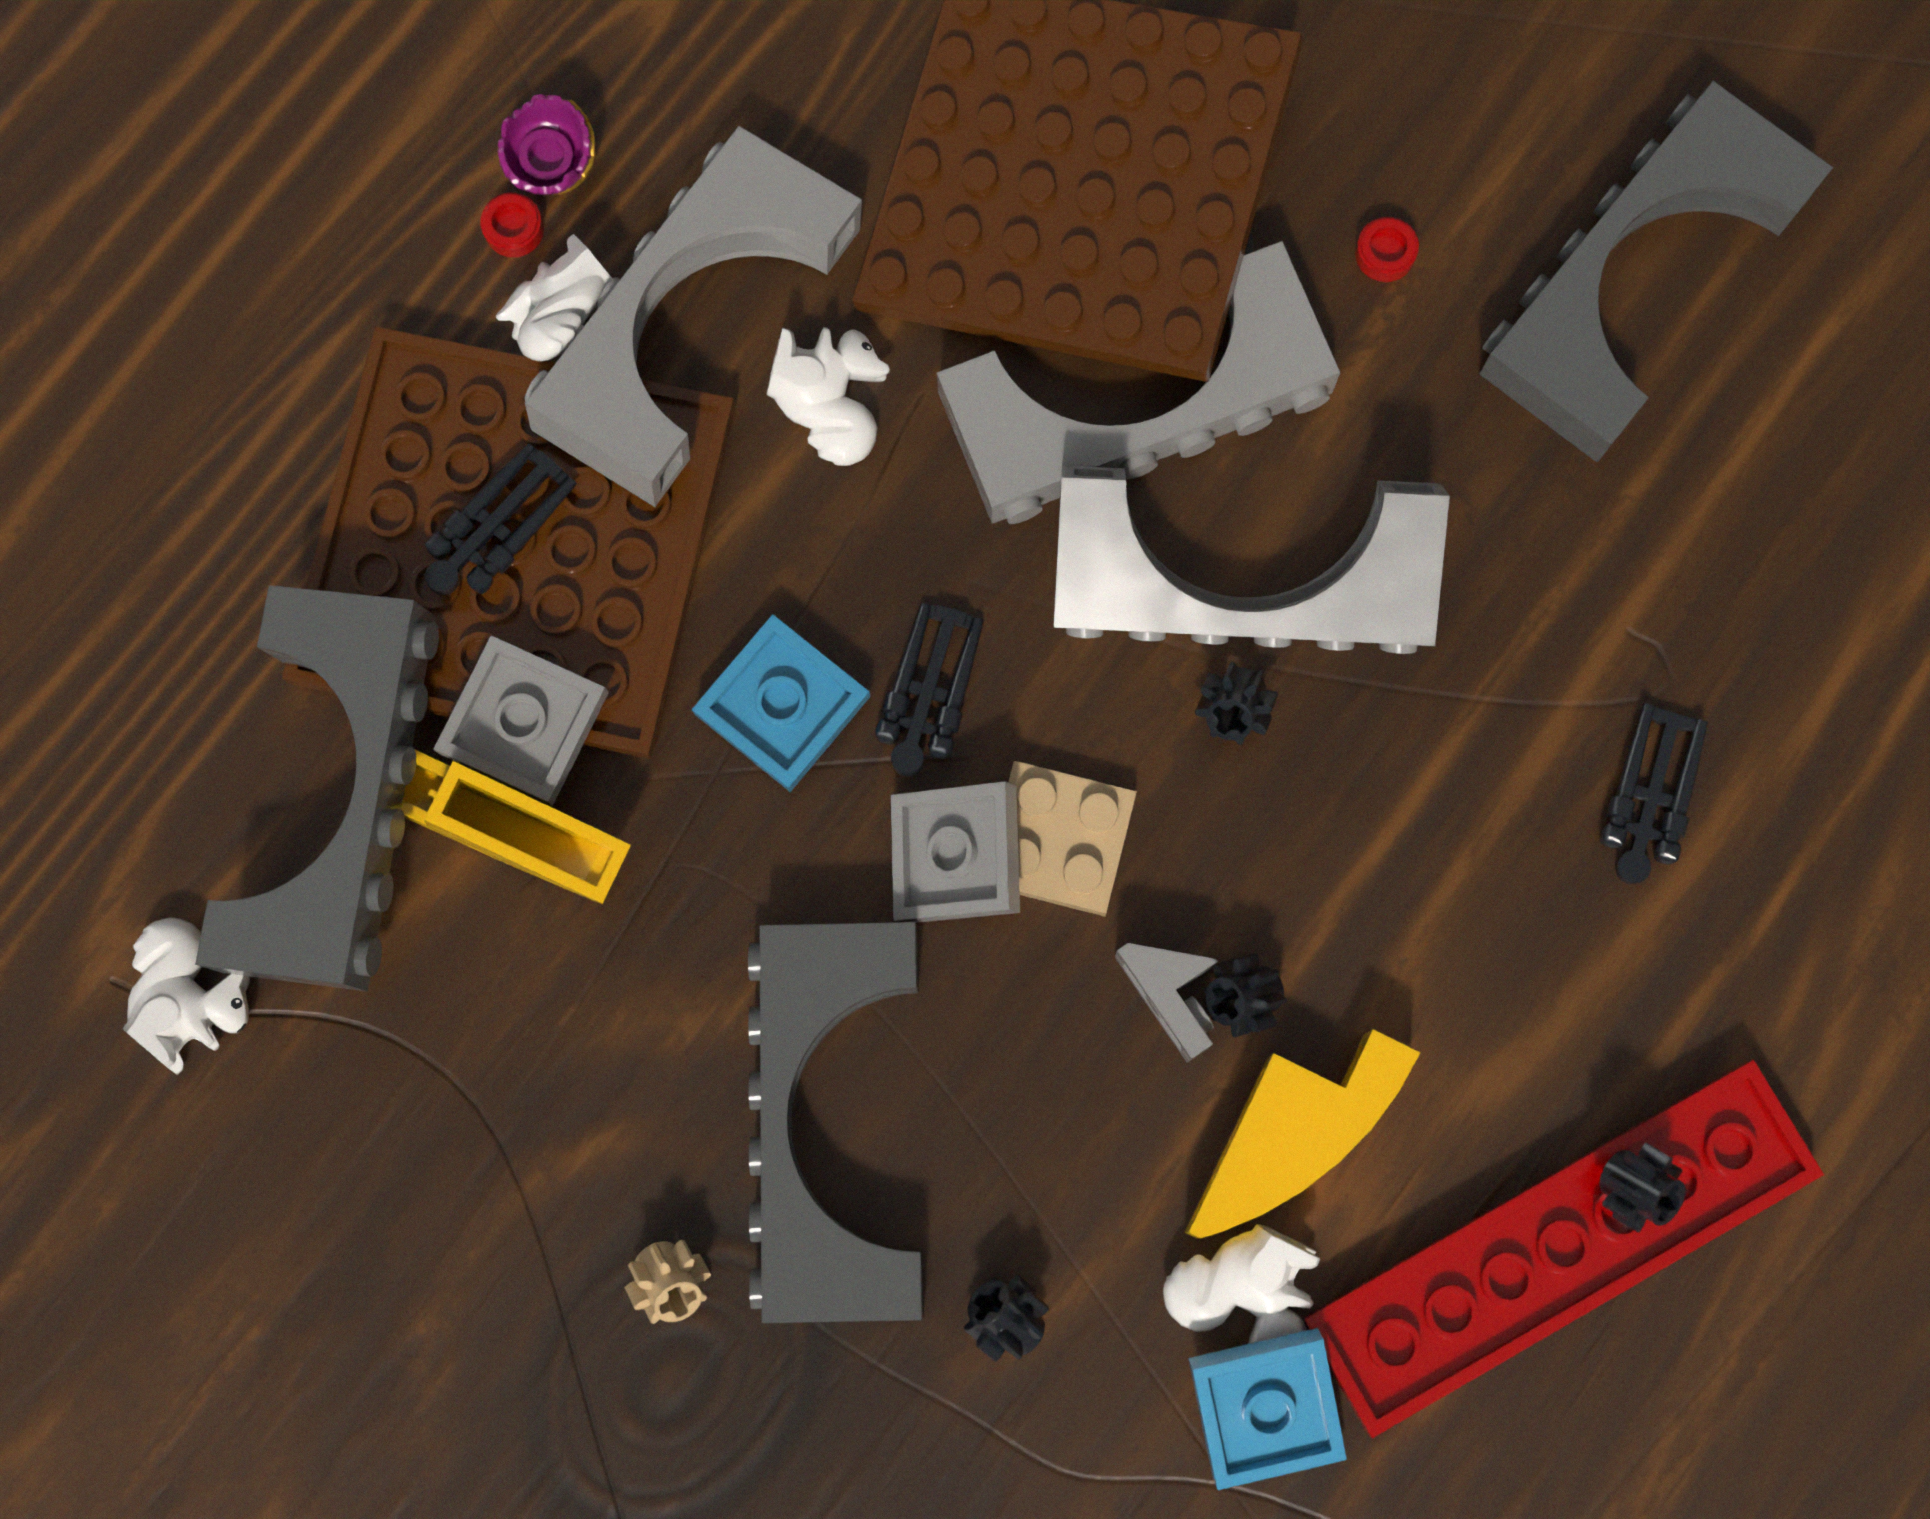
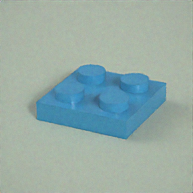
[692,614,871,792]
[1188,1328,1347,1490]

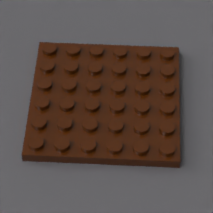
[852,0,1303,382]
[282,327,736,759]

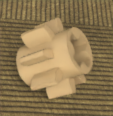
[625,1240,711,1324]

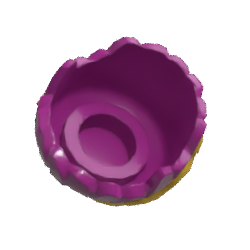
[498,94,595,195]

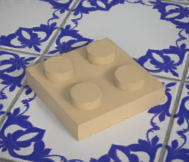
[1008,761,1137,916]

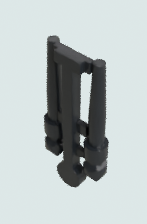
[425,443,577,595]
[875,603,984,776]
[1600,703,1708,885]

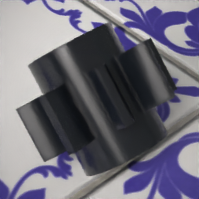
[1195,662,1278,745]
[1204,953,1287,1037]
[1600,1143,1686,1232]
[964,1275,1049,1362]

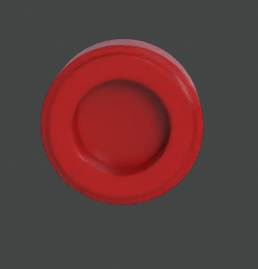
[480,192,544,258]
[1355,217,1419,282]

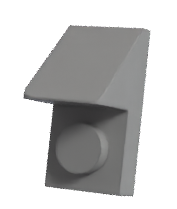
[1115,943,1218,1063]

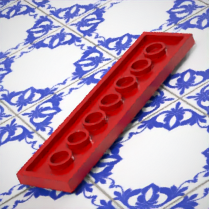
[1301,1060,1824,1438]

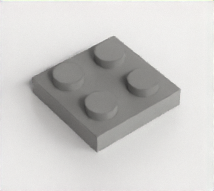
[434,636,609,806]
[891,782,1020,923]

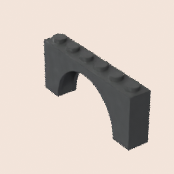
[1480,81,1833,462]
[195,585,439,992]
[748,922,923,1323]

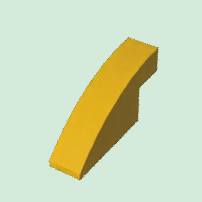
[401,750,631,904]
[1185,1029,1421,1238]

